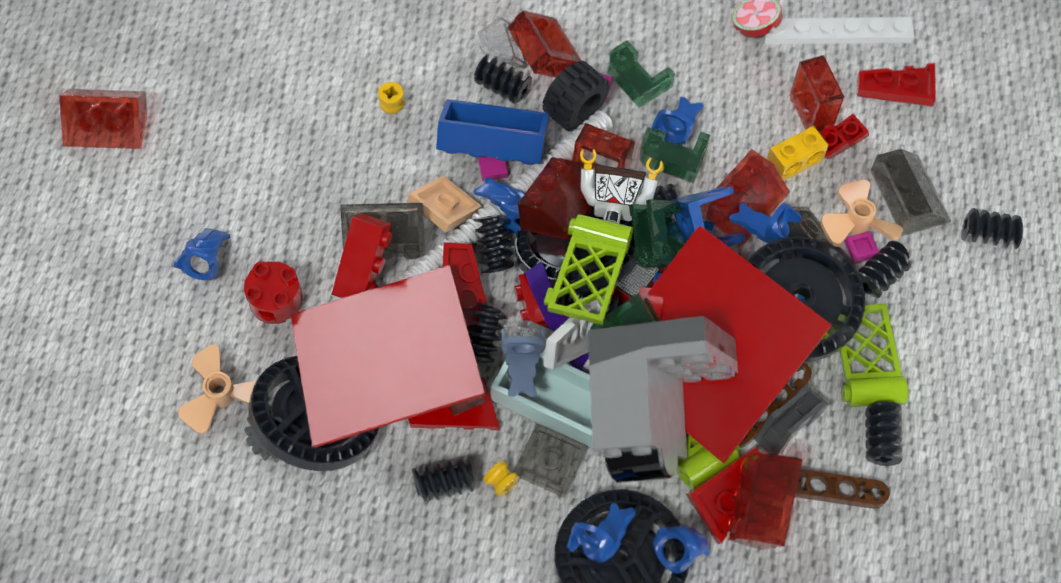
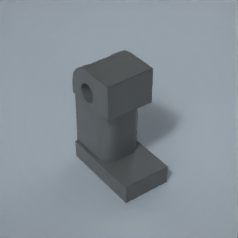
[754,385,828,459]

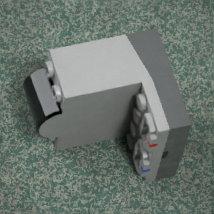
[588,316,738,483]

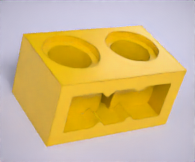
[765,126,828,183]

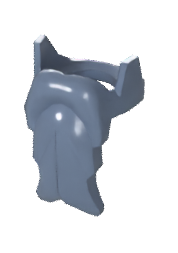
[502,329,545,397]

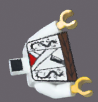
[580,149,664,224]

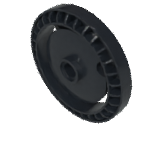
[515,200,639,292]
[748,236,865,362]
[248,356,380,471]
[554,489,689,583]

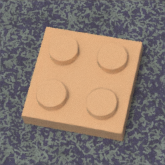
[407,175,482,232]

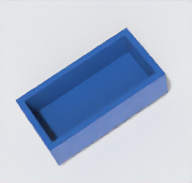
[436,99,550,165]

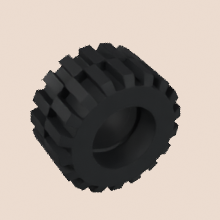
[542,60,610,132]

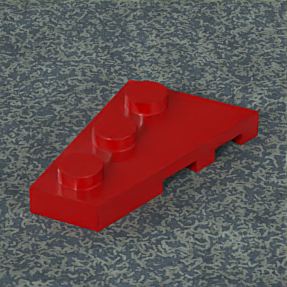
[856,63,936,107]
[442,242,487,327]
[408,377,500,431]
[686,447,772,544]

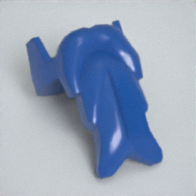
[651,96,704,145]
[474,177,540,234]
[729,202,802,243]
[173,228,230,281]
[567,503,636,562]
[654,523,710,573]

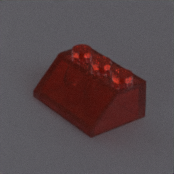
[59,89,147,149]
[701,149,790,247]
[518,157,593,240]
[728,452,803,550]

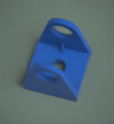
[671,186,745,247]

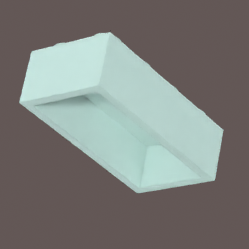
[491,353,593,448]

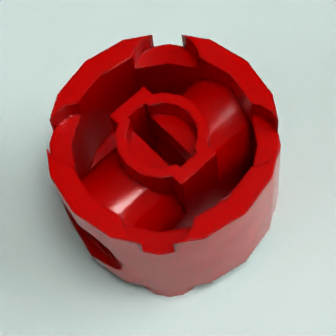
[244,261,303,324]

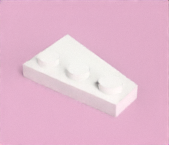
[544,295,605,369]

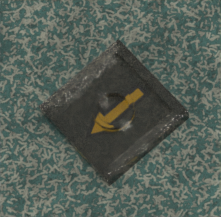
[513,423,588,498]

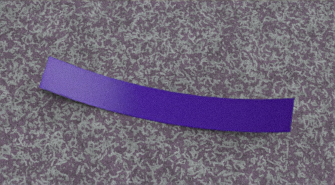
[525,262,590,375]

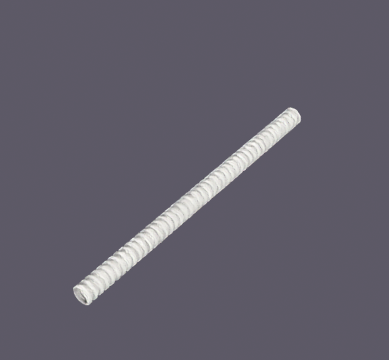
[392,110,613,283]

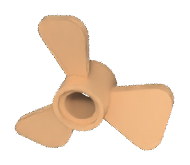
[821,180,903,247]
[178,344,256,434]

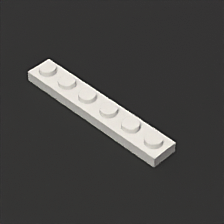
[763,17,915,44]

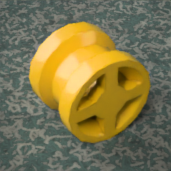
[378,82,405,114]
[483,460,520,497]

